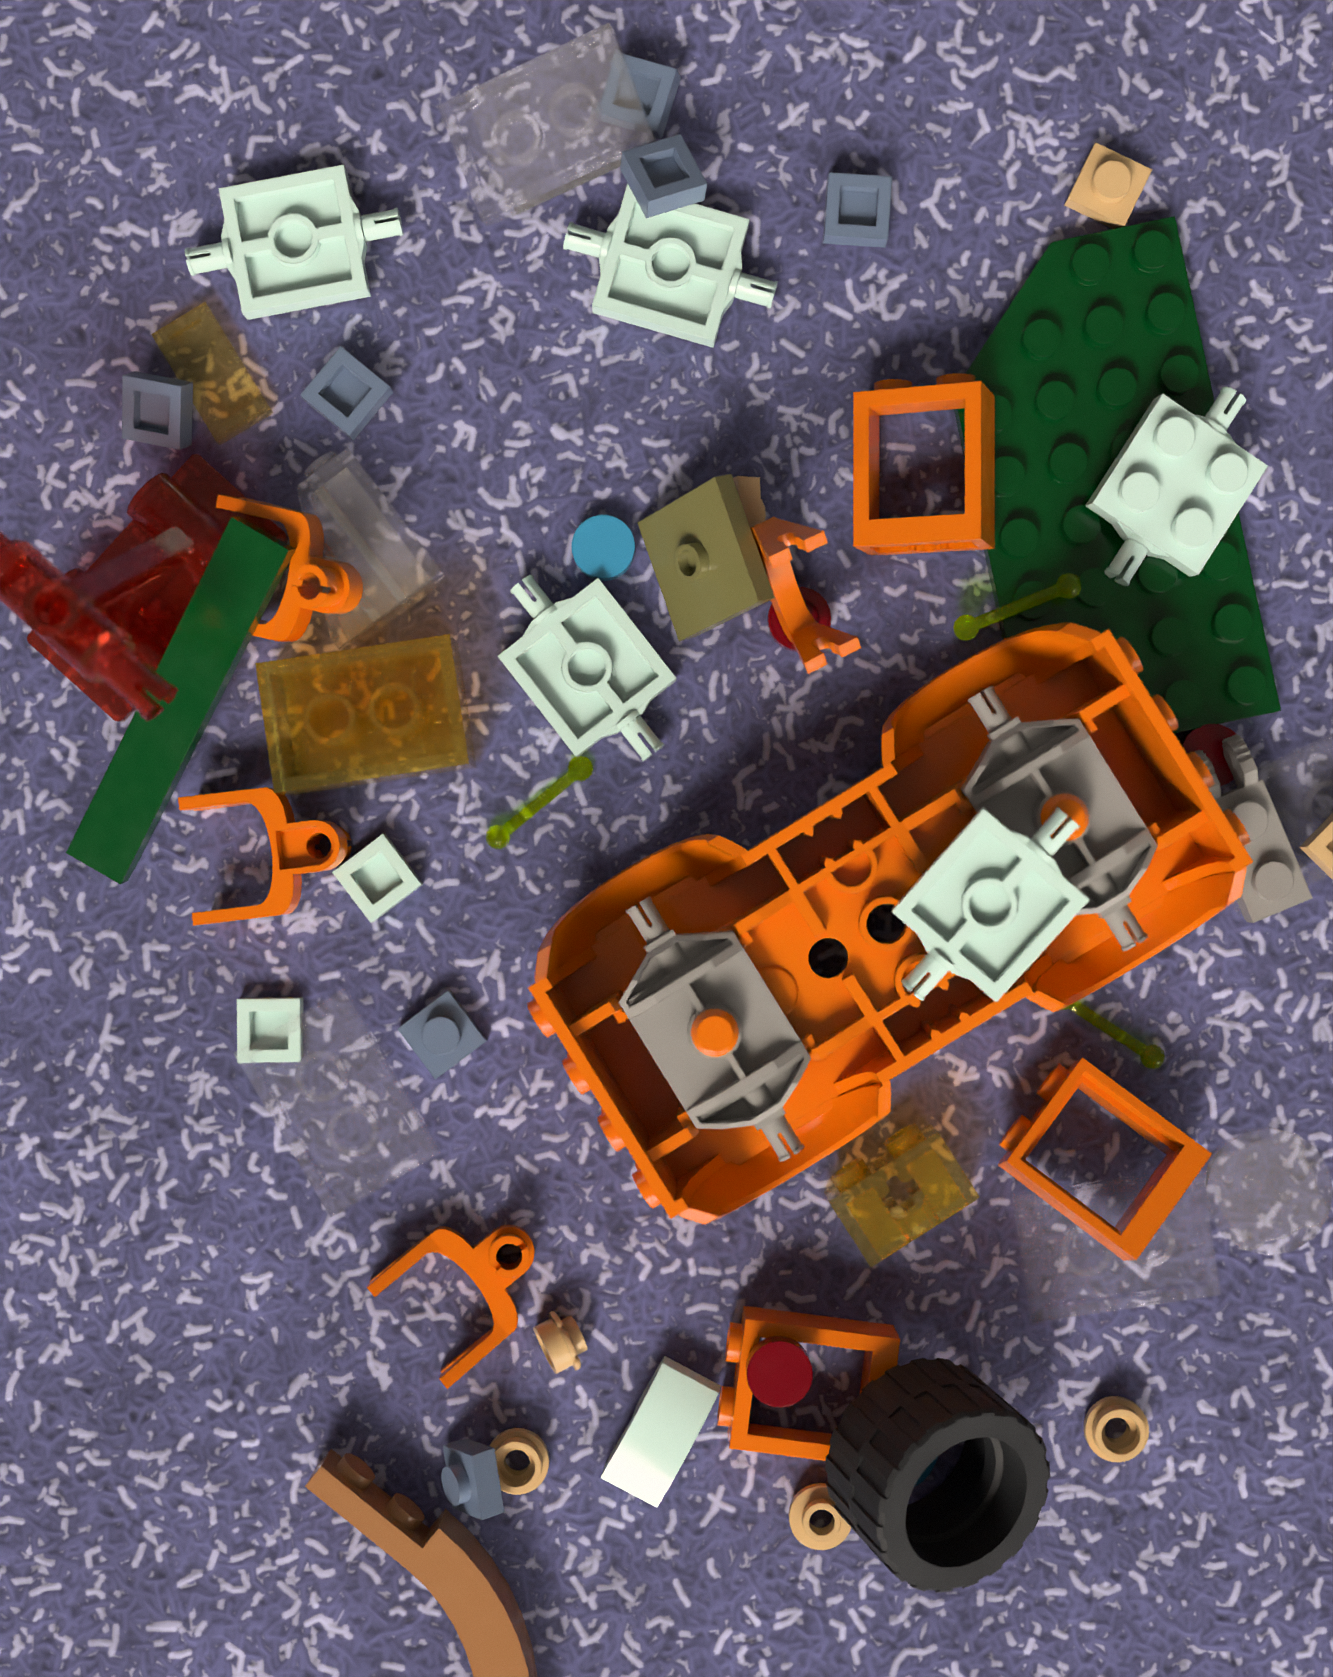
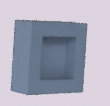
[598,52,681,139]
[620,134,707,218]
[823,172,892,248]
[300,346,393,441]
[122,371,193,450]
[398,990,488,1080]
[441,1439,504,1520]

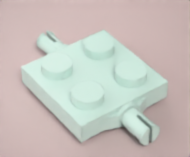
[185,165,404,320]
[563,184,778,348]
[1085,386,1268,586]
[498,575,677,761]
[892,807,1090,1002]

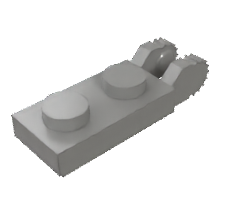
[1195,734,1312,923]

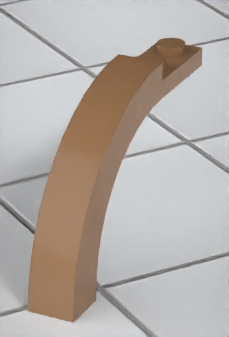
[305,1449,538,1677]

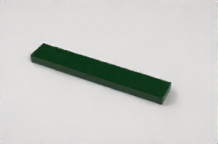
[66,516,296,885]

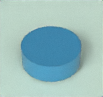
[572,515,635,581]

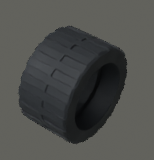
[825,1358,1050,1593]

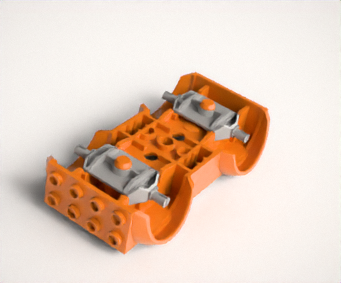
[527,623,1254,1224]

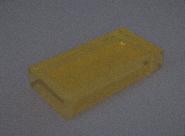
[151,302,274,445]

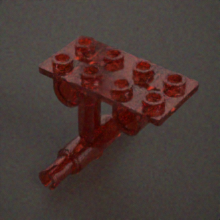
[0,454,289,722]

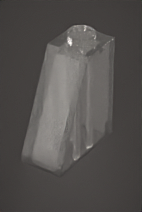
[296,448,448,655]

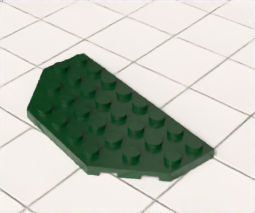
[954,216,1281,733]

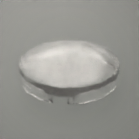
[1201,1125,1333,1255]

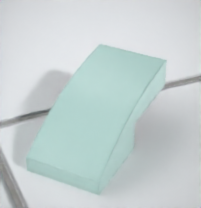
[601,1356,721,1507]

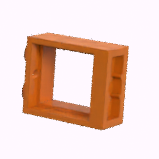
[853,373,995,555]
[998,1057,1212,1261]
[717,1306,900,1461]

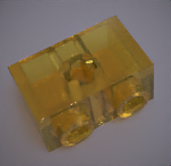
[824,1123,980,1267]

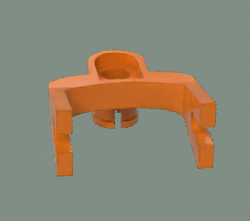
[216,494,363,642]
[751,517,861,674]
[178,787,352,926]
[367,1225,535,1389]

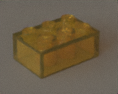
[255,634,477,796]

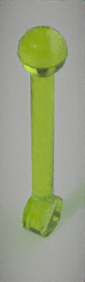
[953,573,1082,641]
[485,756,593,850]
[1061,1001,1165,1069]

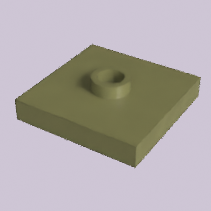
[637,474,775,641]

